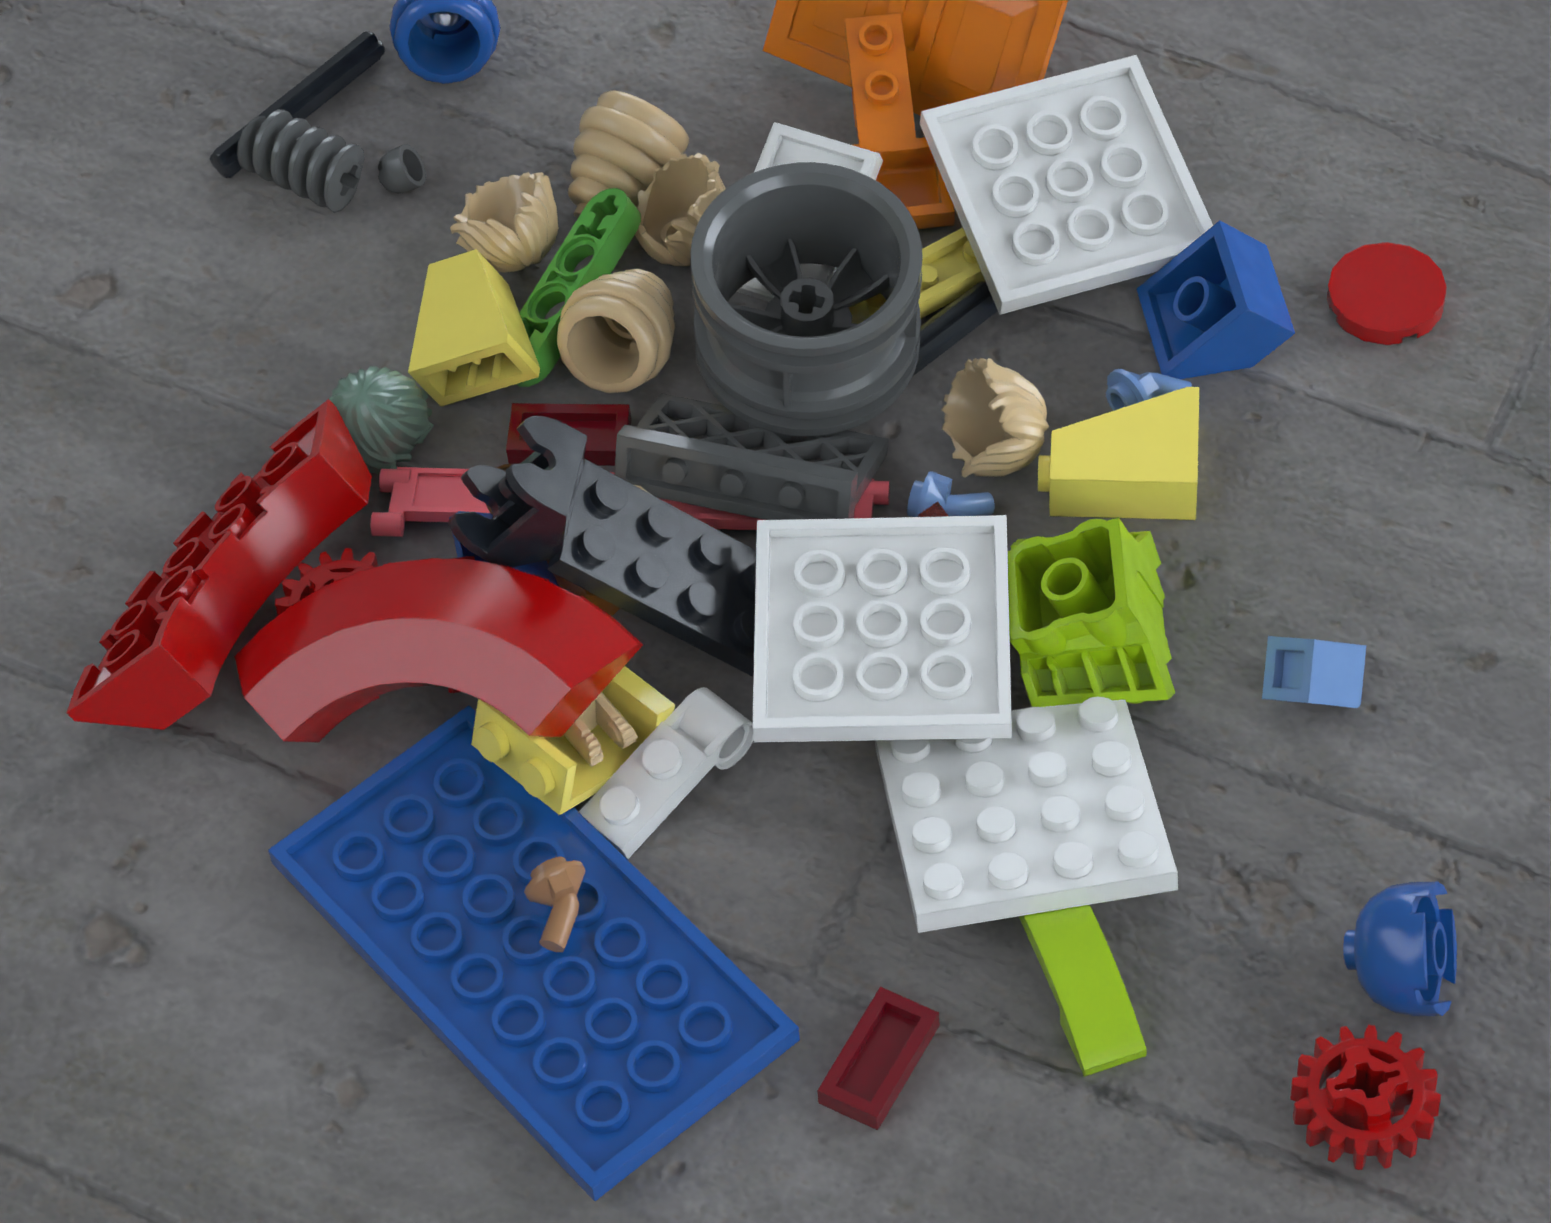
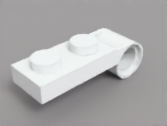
[579,687,754,859]

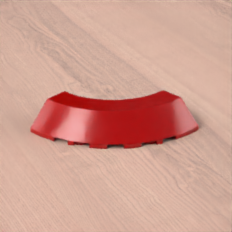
[66,399,372,730]
[234,558,643,743]

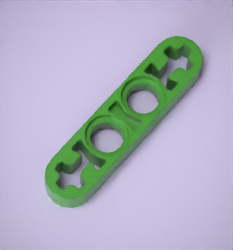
[516,188,641,387]

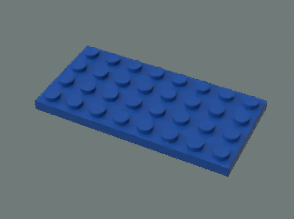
[268,705,800,1201]

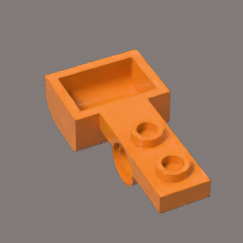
[845,13,955,229]

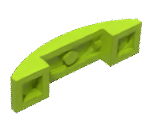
[1019,905,1147,1077]

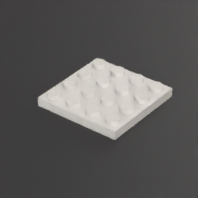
[920,55,1213,315]
[753,515,1012,742]
[875,697,1178,933]

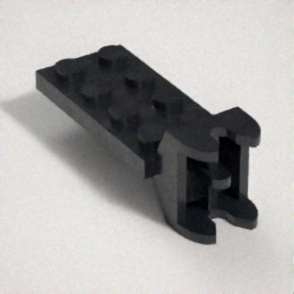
[449,416,756,677]

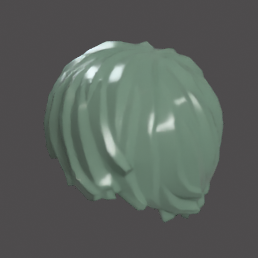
[329,366,434,475]

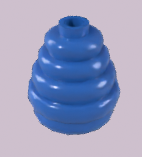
[389,0,501,84]

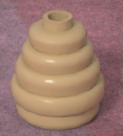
[568,90,689,219]
[556,269,675,393]

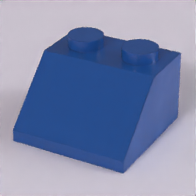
[1136,220,1295,379]

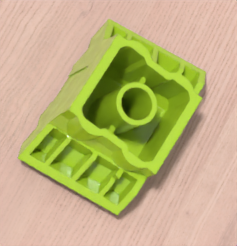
[1007,517,1175,707]

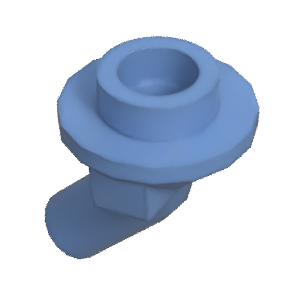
[1106,369,1192,411]
[907,471,995,517]

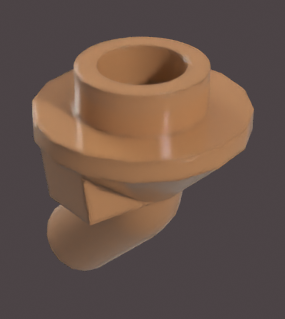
[524,857,586,952]

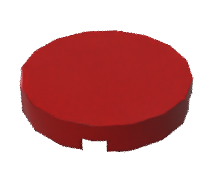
[1327,242,1447,345]

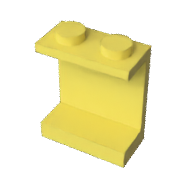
[471,666,675,815]

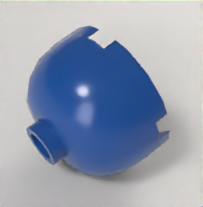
[1343,882,1457,1016]

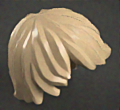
[635,153,726,266]
[450,172,559,273]
[941,358,1049,478]

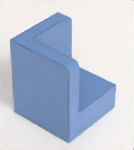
[1262,636,1366,708]

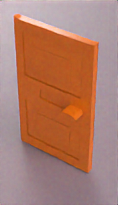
[763,0,1069,116]

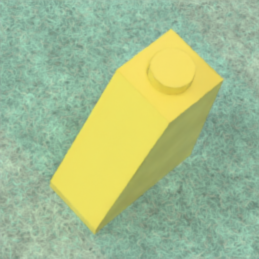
[408,249,540,407]
[1038,387,1199,520]

